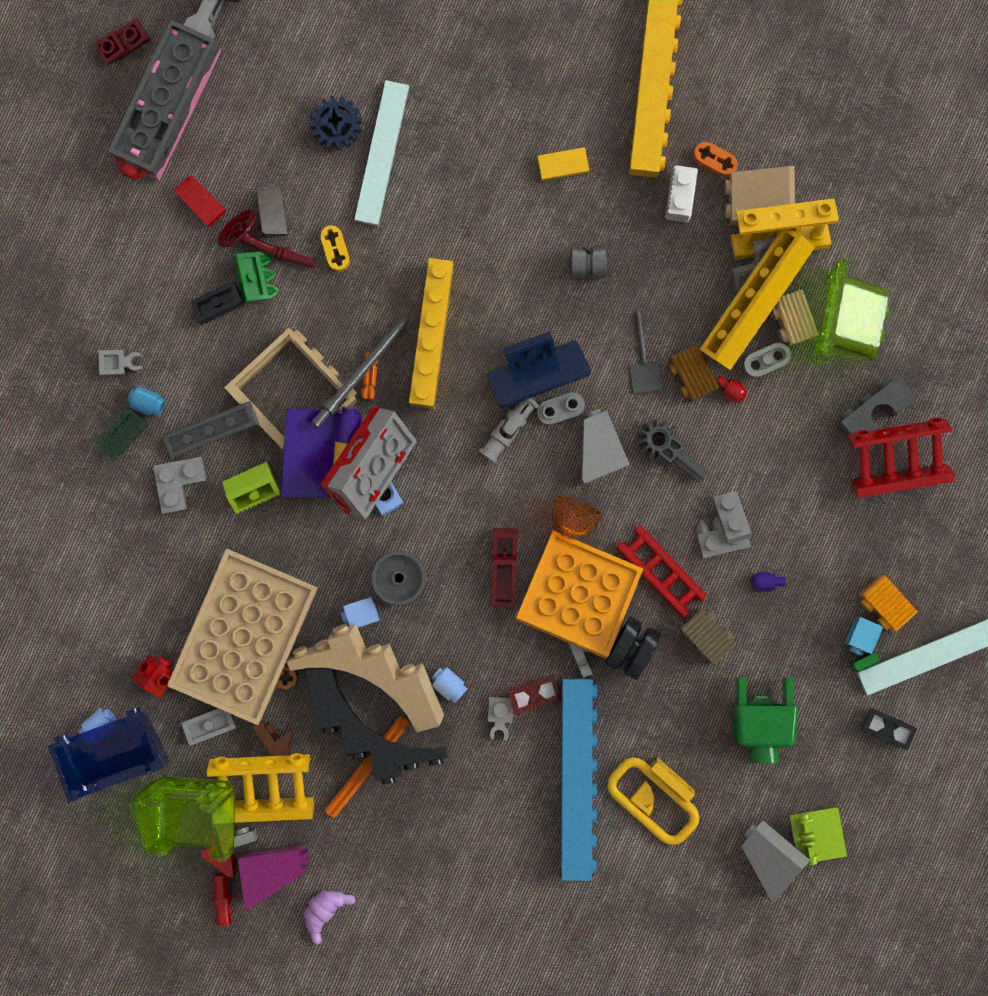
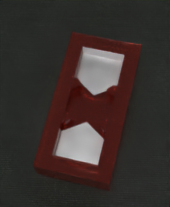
[507,675,562,715]

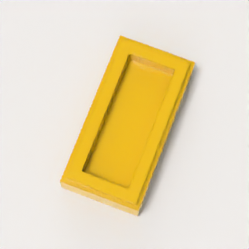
[537,147,589,181]

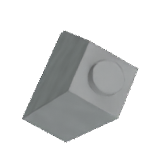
[581,409,629,485]
[741,821,810,903]

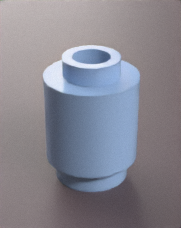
[431,667,468,703]
[78,708,116,745]

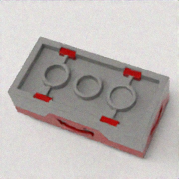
[320,407,417,519]

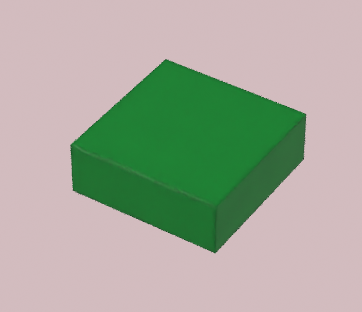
[849,652,879,672]

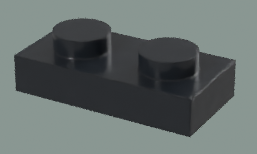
[190,281,244,325]

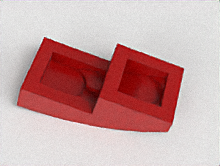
[174,175,227,228]

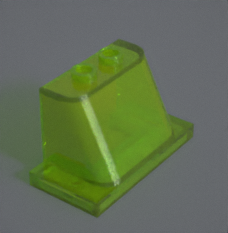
[812,259,890,364]

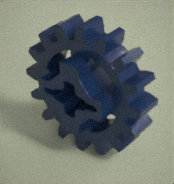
[309,96,363,150]

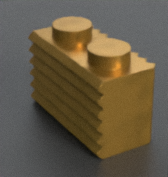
[668,344,719,403]

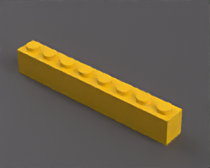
[629,0,683,178]

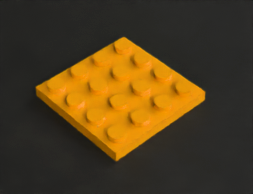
[515,530,643,659]

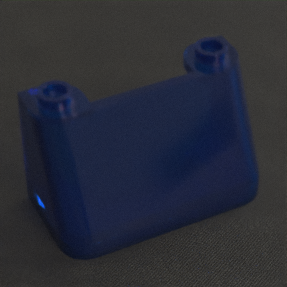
[48,707,170,803]

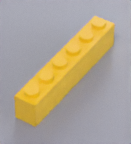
[700,229,815,370]
[409,258,454,409]

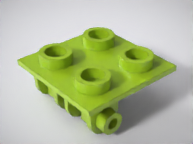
[789,807,847,865]

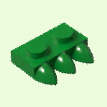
[233,252,280,303]

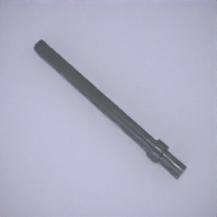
[310,317,408,429]

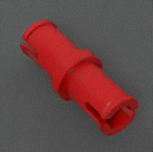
[212,873,232,926]

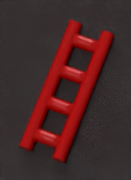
[615,524,707,619]

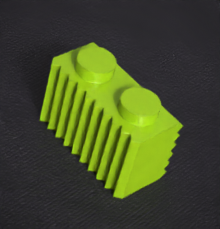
[222,462,280,514]

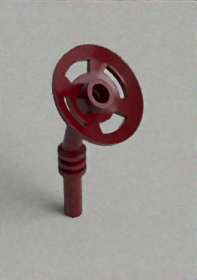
[217,209,316,268]

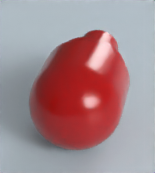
[716,375,747,403]

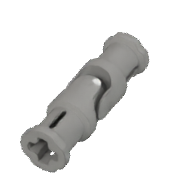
[478,398,539,464]

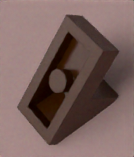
[252,720,294,756]

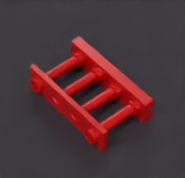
[848,417,955,498]

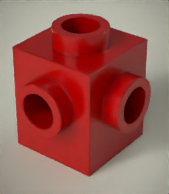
[132,654,174,698]

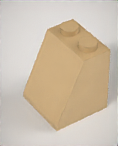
[724,166,795,226]

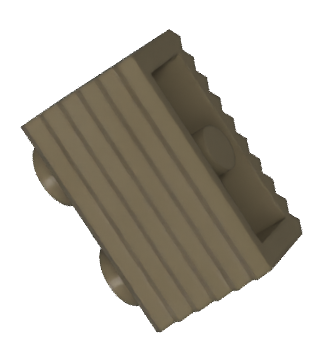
[678,609,736,665]

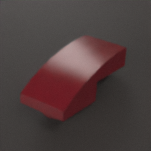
[94,18,151,65]

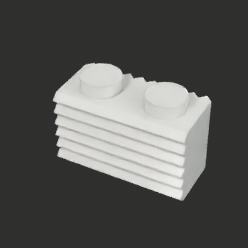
[665,165,698,222]

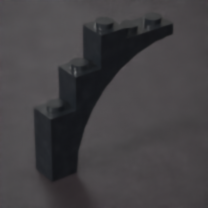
[307,668,449,785]

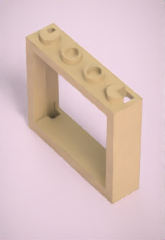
[224,328,358,450]

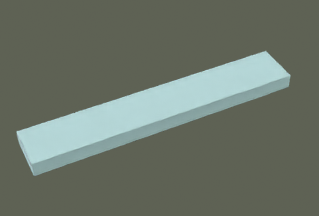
[354,80,409,226]
[856,619,988,696]

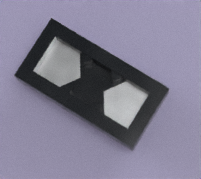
[860,707,917,751]

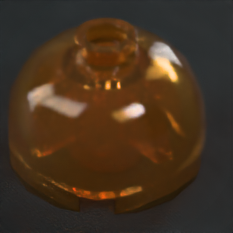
[551,495,602,539]

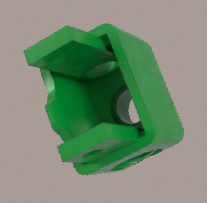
[731,677,798,764]

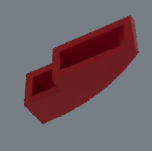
[491,528,518,607]

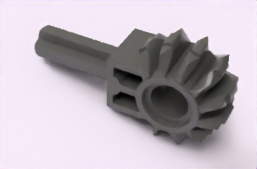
[637,419,708,482]

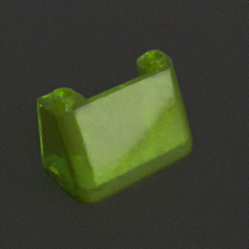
[128,777,235,862]

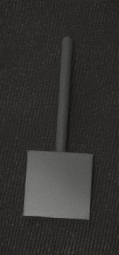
[630,311,662,394]

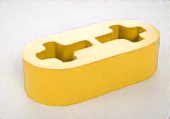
[321,225,350,272]

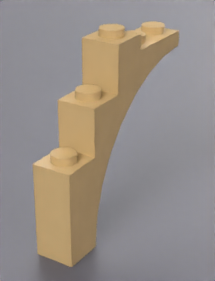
[287,624,444,732]

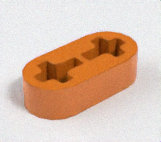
[693,142,738,177]

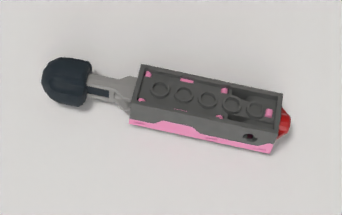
[108,0,241,181]

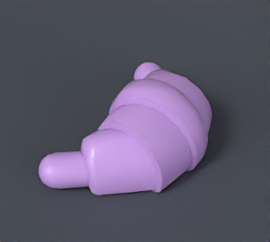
[303,890,356,945]

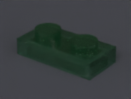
[95,408,148,460]

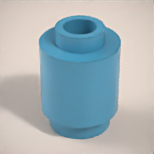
[127,386,166,417]

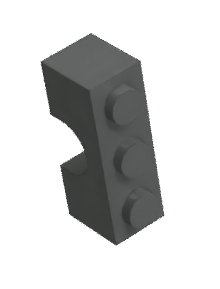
[836,376,916,438]

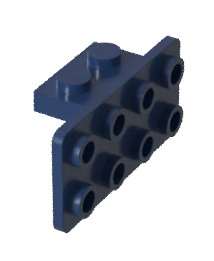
[487,332,591,408]

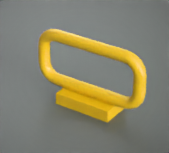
[607,757,700,845]

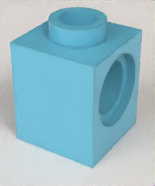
[844,617,883,656]

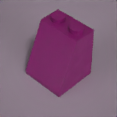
[238,843,310,910]

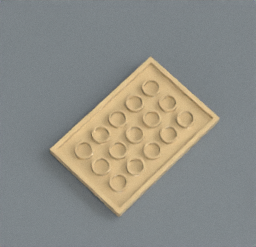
[167,549,319,725]

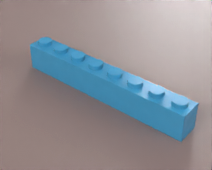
[561,678,597,881]

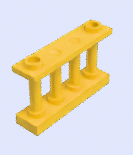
[731,198,839,260]
[207,753,314,824]

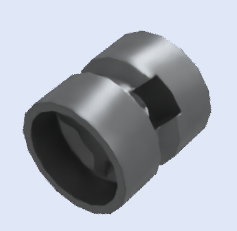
[571,246,607,279]

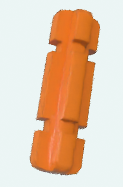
[361,352,378,400]

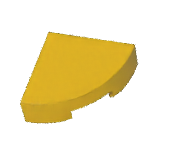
[629,781,654,816]

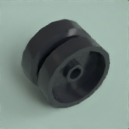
[604,616,661,680]

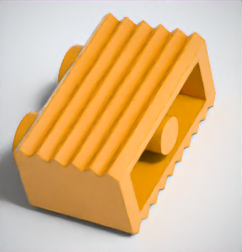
[859,575,918,632]

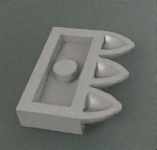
[696,516,751,559]

